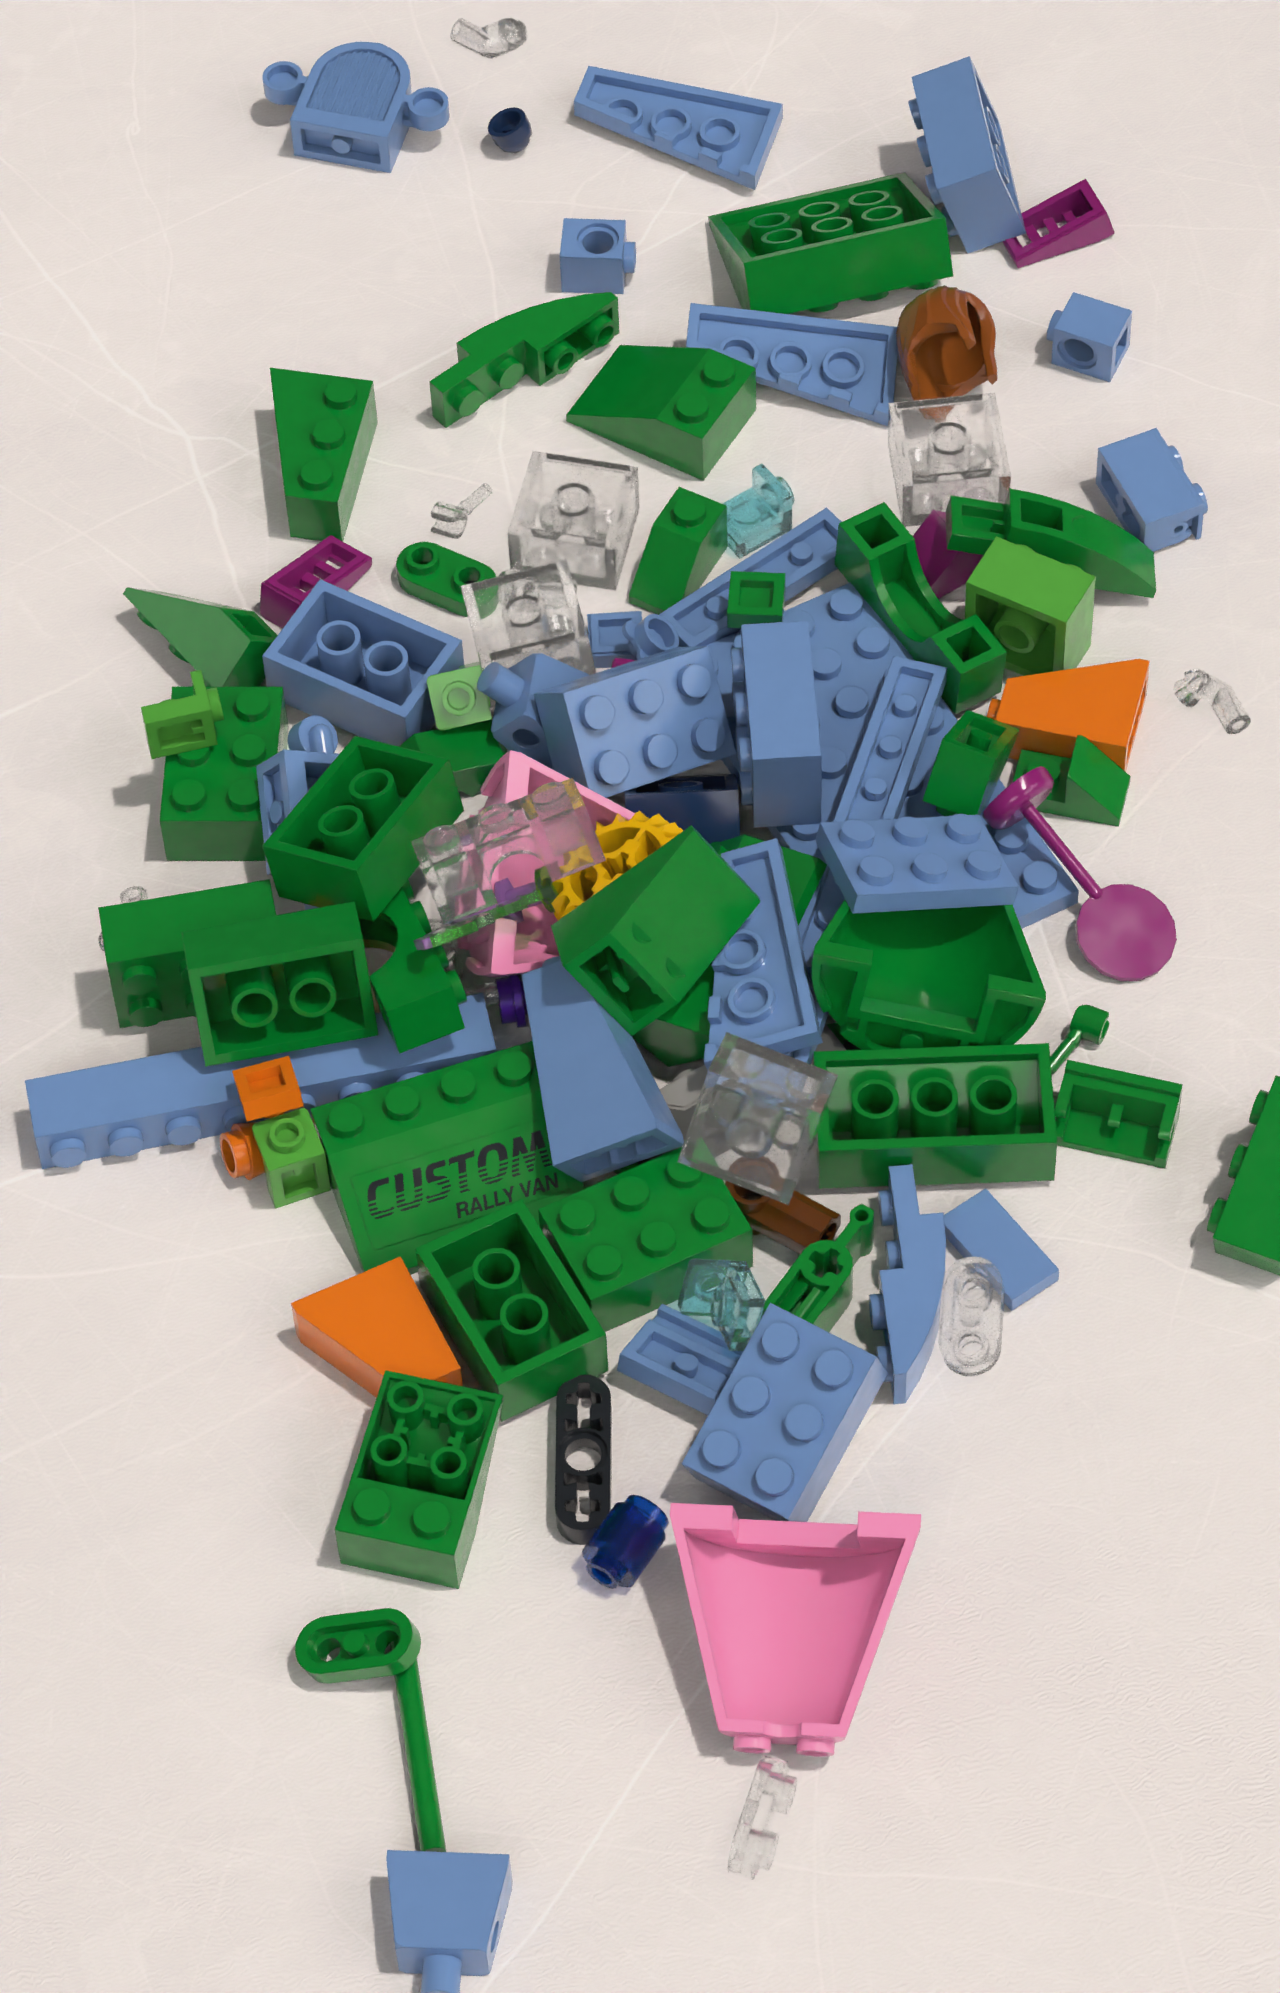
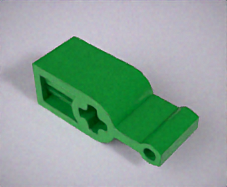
[761,1203,874,1332]

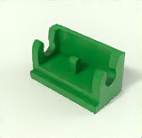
[1055,1060,1183,1169]

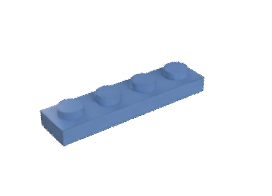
[659,507,842,647]

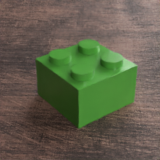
[965,536,1096,676]

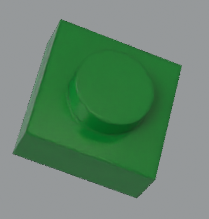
[727,571,786,628]

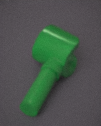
[1050,1005,1109,1075]

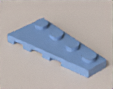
[574,66,783,190]
[686,303,898,427]
[704,838,823,1074]

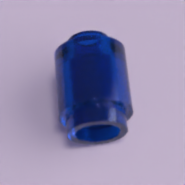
[582,1495,669,1589]

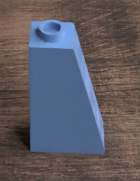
[522,956,684,1182]

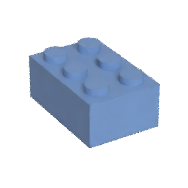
[908,56,1026,253]
[262,579,464,746]
[731,620,822,828]
[533,646,736,798]
[682,1303,888,1522]

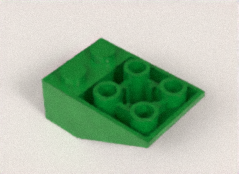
[551,825,761,1036]
[334,1370,504,1589]

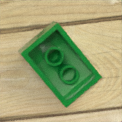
[566,345,756,481]

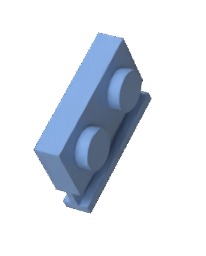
[617,1304,747,1415]

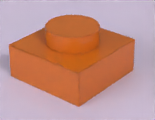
[232,1056,304,1122]

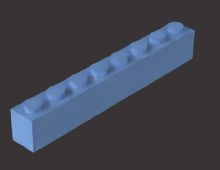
[25,993,497,1169]

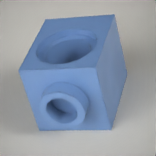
[560,218,636,294]
[1047,292,1132,382]

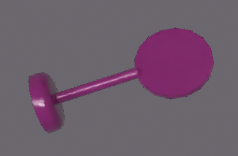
[982,766,1177,981]

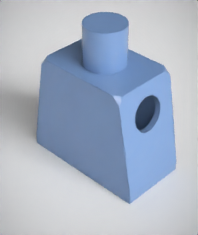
[477,653,589,770]
[386,1850,513,1993]

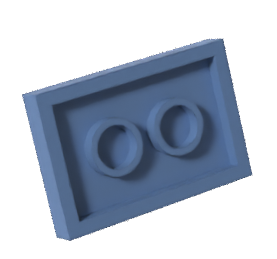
[815,814,1019,914]

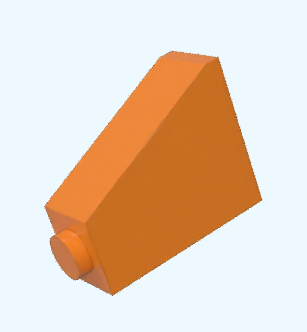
[987,659,1150,772]
[291,1256,463,1398]

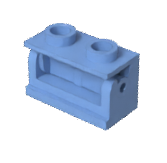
[1096,428,1208,552]

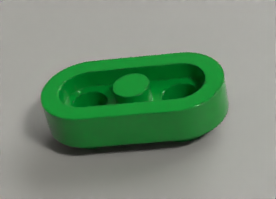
[396,542,498,617]
[295,1608,421,1684]

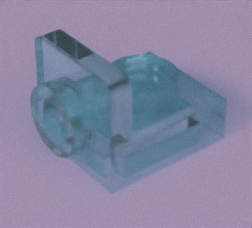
[723,463,795,559]
[677,1259,766,1351]

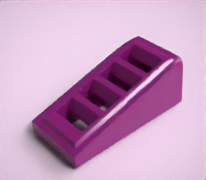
[1002,179,1115,268]
[260,535,372,629]

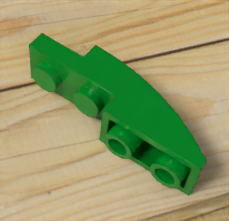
[429,292,619,428]
[946,488,1156,598]

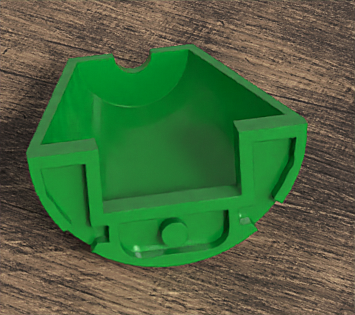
[812,900,1046,1050]

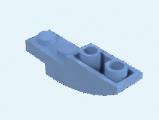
[869,1164,946,1404]

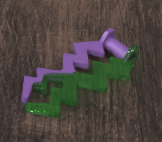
[413,865,559,950]

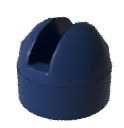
[488,107,532,153]

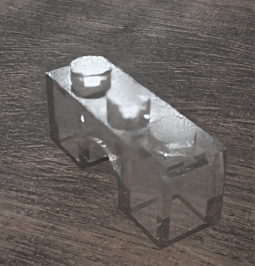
[411,777,606,925]

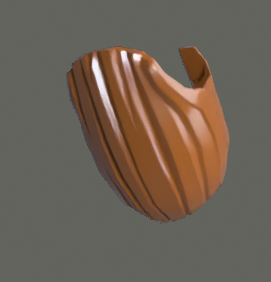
[896,285,997,418]

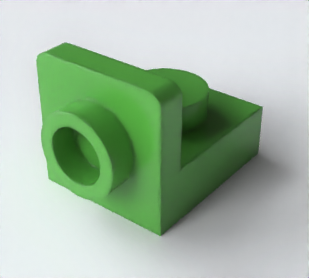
[427,661,493,730]
[141,670,224,759]
[252,1108,331,1209]

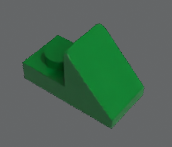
[1013,735,1131,827]

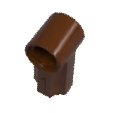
[725,1159,841,1254]

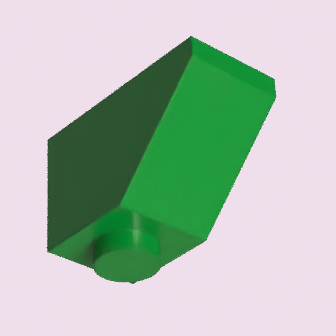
[629,487,728,615]
[922,710,1020,816]

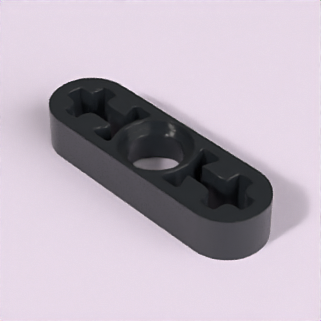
[555,1375,612,1545]

